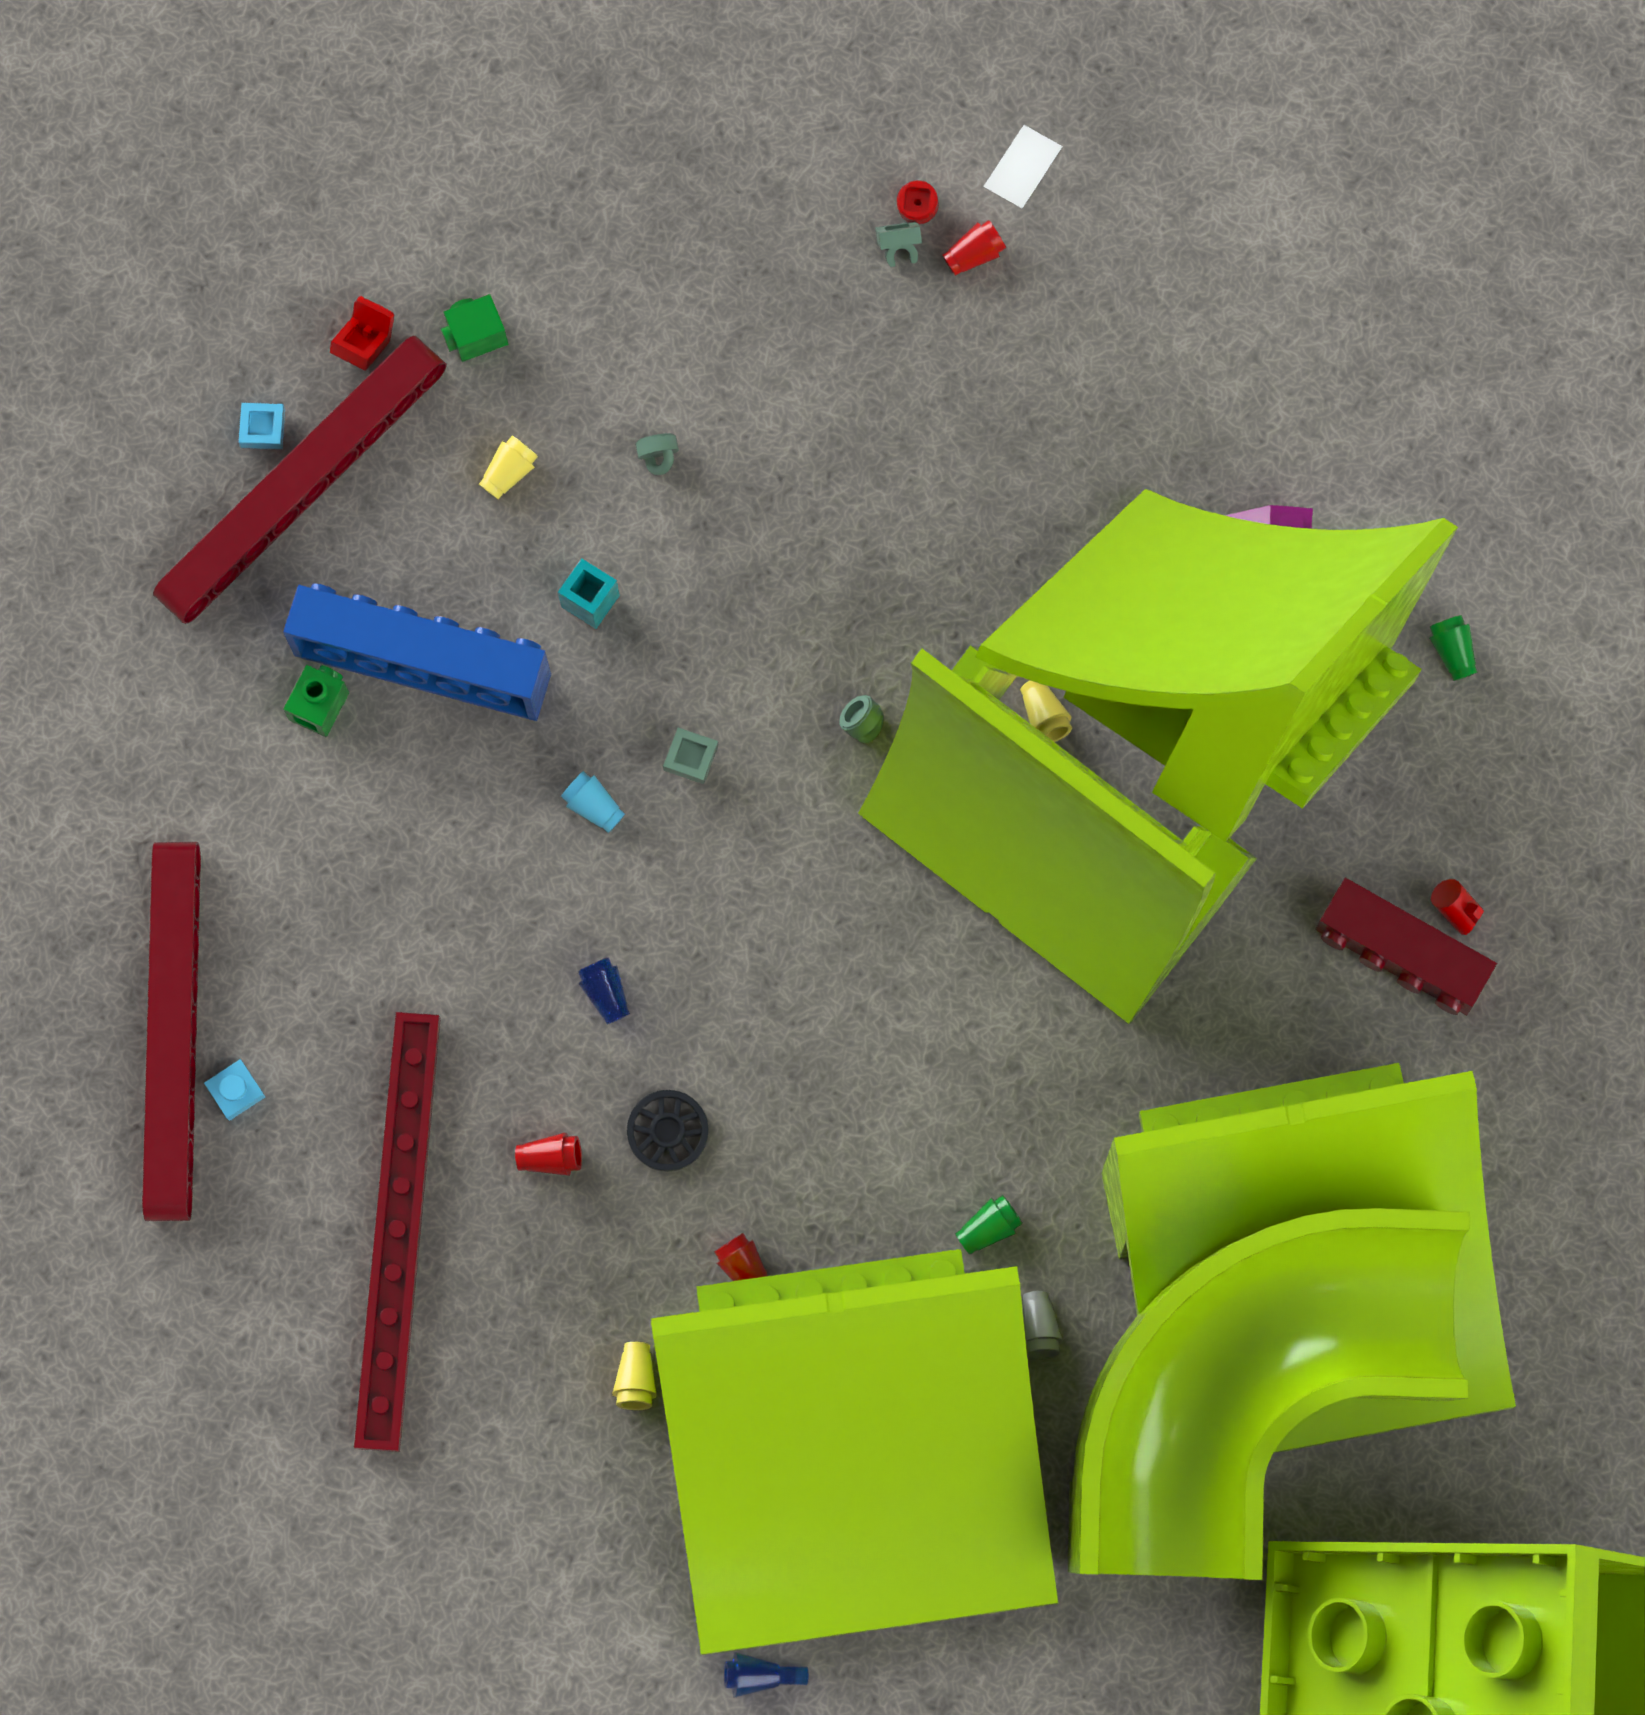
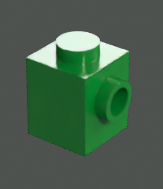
[440,294,509,362]
[283,665,349,738]

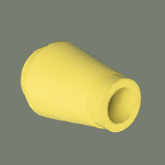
[479,436,538,500]
[1020,680,1072,742]
[612,1342,657,1410]

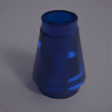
[578,957,630,1025]

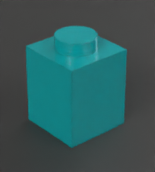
[558,558,620,629]

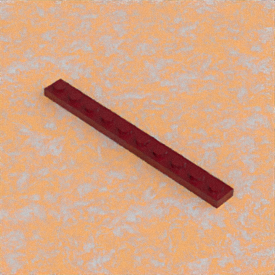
[354,1012,441,1452]

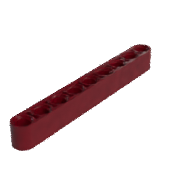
[153,335,447,624]
[142,842,201,1221]

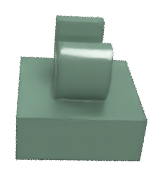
[875,222,922,267]
[663,727,719,784]

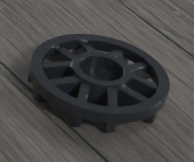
[627,1090,709,1172]

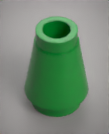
[1429,615,1478,681]
[955,1195,1023,1255]

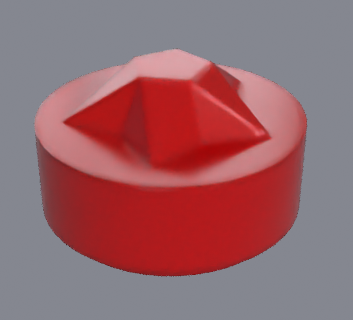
[897,180,939,225]

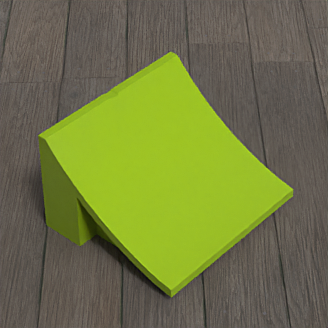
[975,489,1458,842]
[858,645,1257,1024]
[1101,1063,1516,1454]
[651,1249,1058,1655]

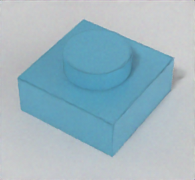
[239,403,285,449]
[204,1059,265,1121]

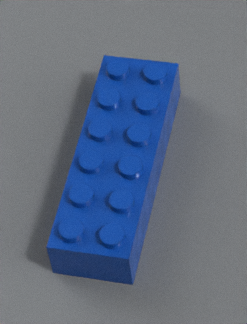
[283,583,551,721]

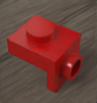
[329,296,395,371]

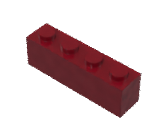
[1315,877,1498,1016]

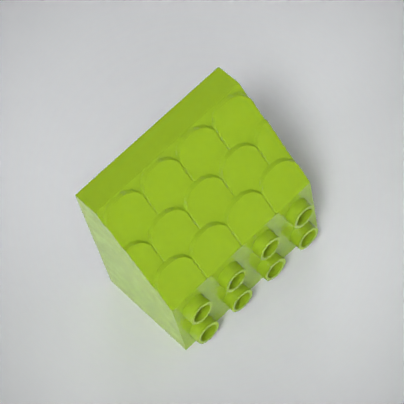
[1260,1541,1645,1715]

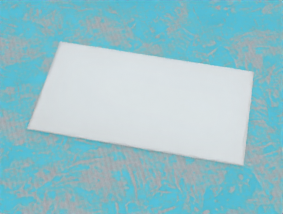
[984,125,1063,208]

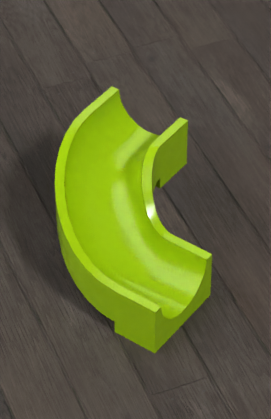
[1068,1208,1470,1580]

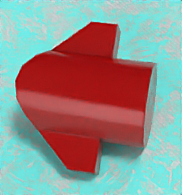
[1430,879,1484,935]

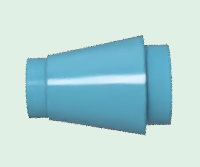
[561,771,625,833]

